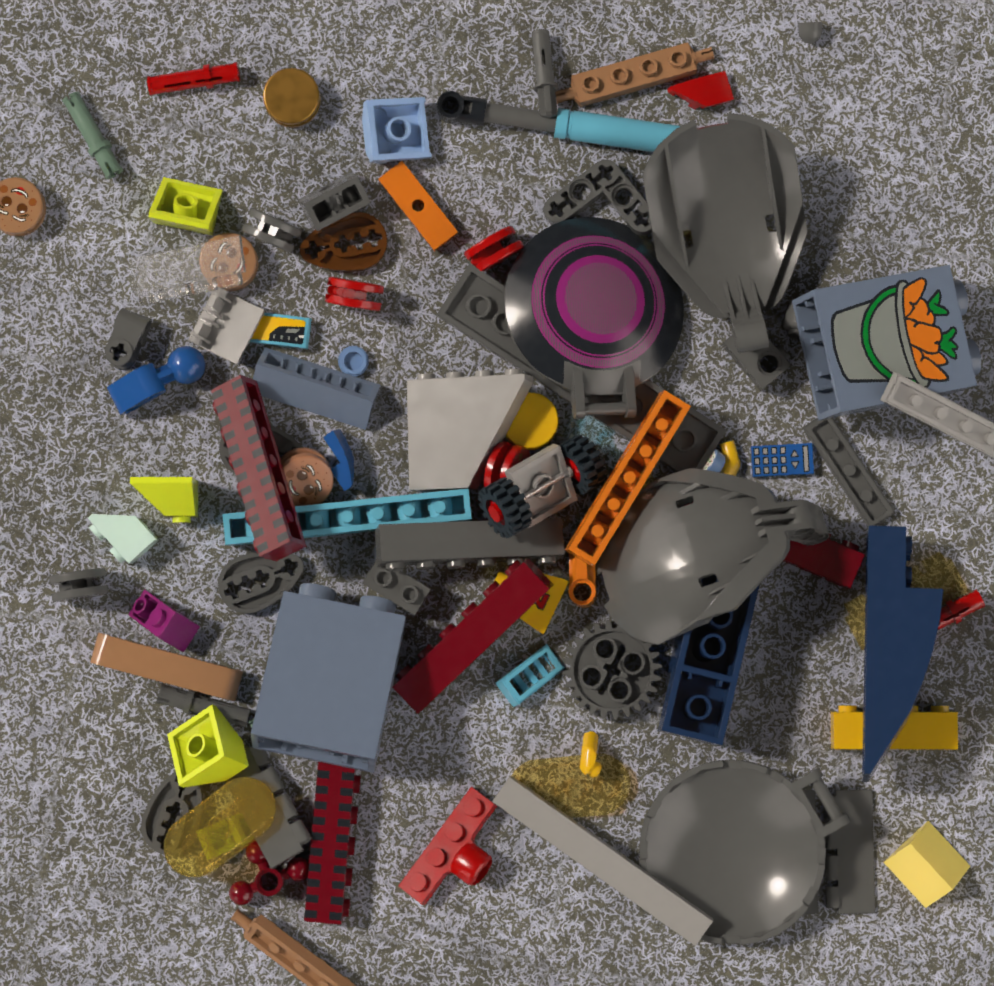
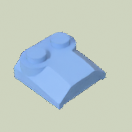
[362,97,432,164]

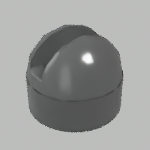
[798,22,823,44]

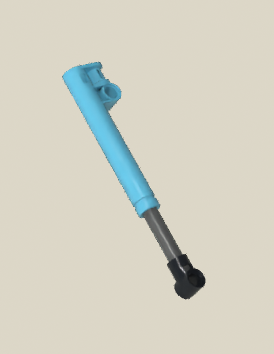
[437,91,680,152]

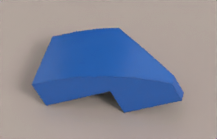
[323,429,354,491]

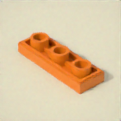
[378,161,458,252]

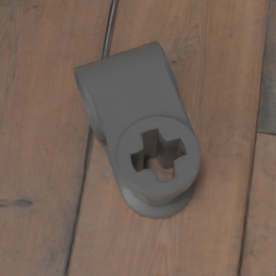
[105,308,152,370]

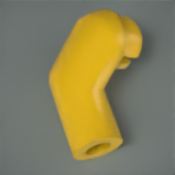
[719,440,741,476]
[580,731,602,778]

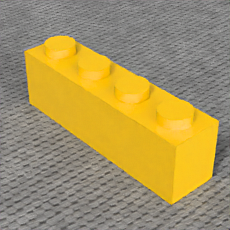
[831,705,958,750]

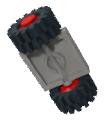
[478,434,607,539]

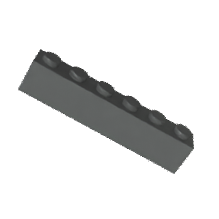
[375,518,565,571]

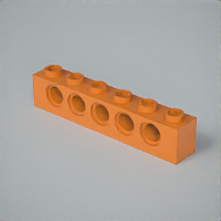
[564,390,691,566]

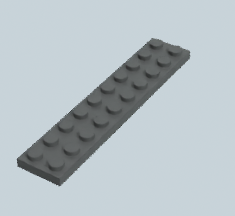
[436,263,727,472]

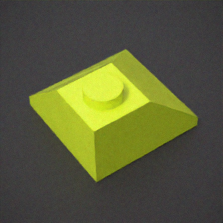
[130,477,198,523]
[167,704,249,788]

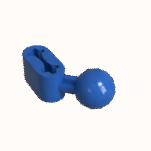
[107,346,206,415]

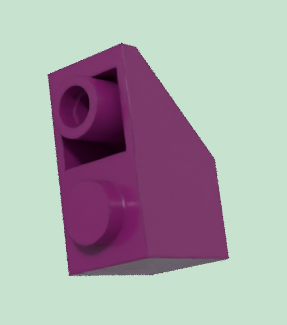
[128,589,200,653]

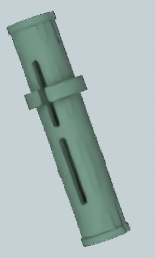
[62,91,123,180]

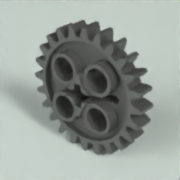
[562,620,662,720]

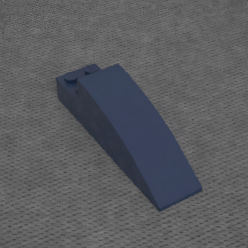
[862,526,943,782]
[658,575,760,746]

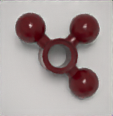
[229,840,309,905]

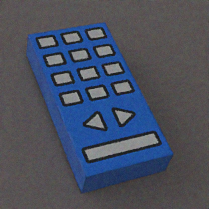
[750,443,814,477]

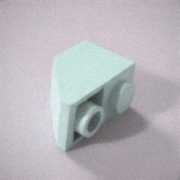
[88,514,159,564]

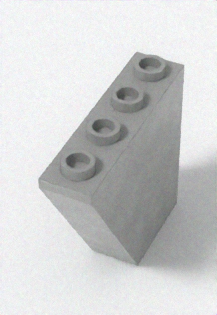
[407,369,533,492]

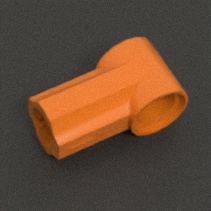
[568,553,597,608]

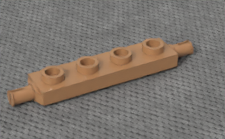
[556,42,714,107]
[230,909,356,986]

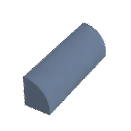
[253,347,380,430]

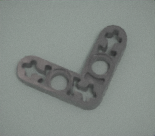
[543,159,652,236]

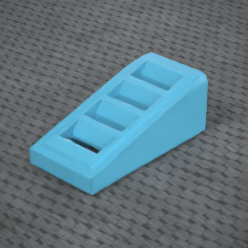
[495,644,565,707]

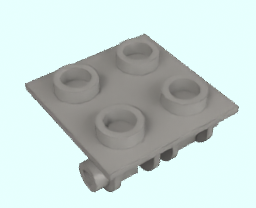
[188,286,265,365]

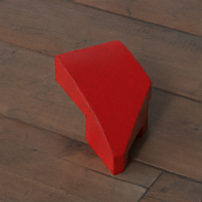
[667,71,734,110]

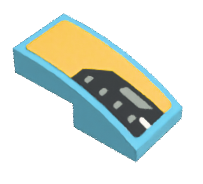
[249,313,312,349]

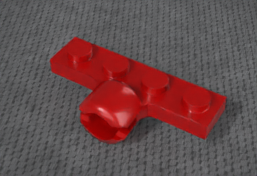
[398,787,497,906]

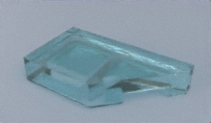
[562,414,616,458]

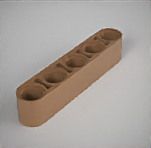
[90,633,243,701]

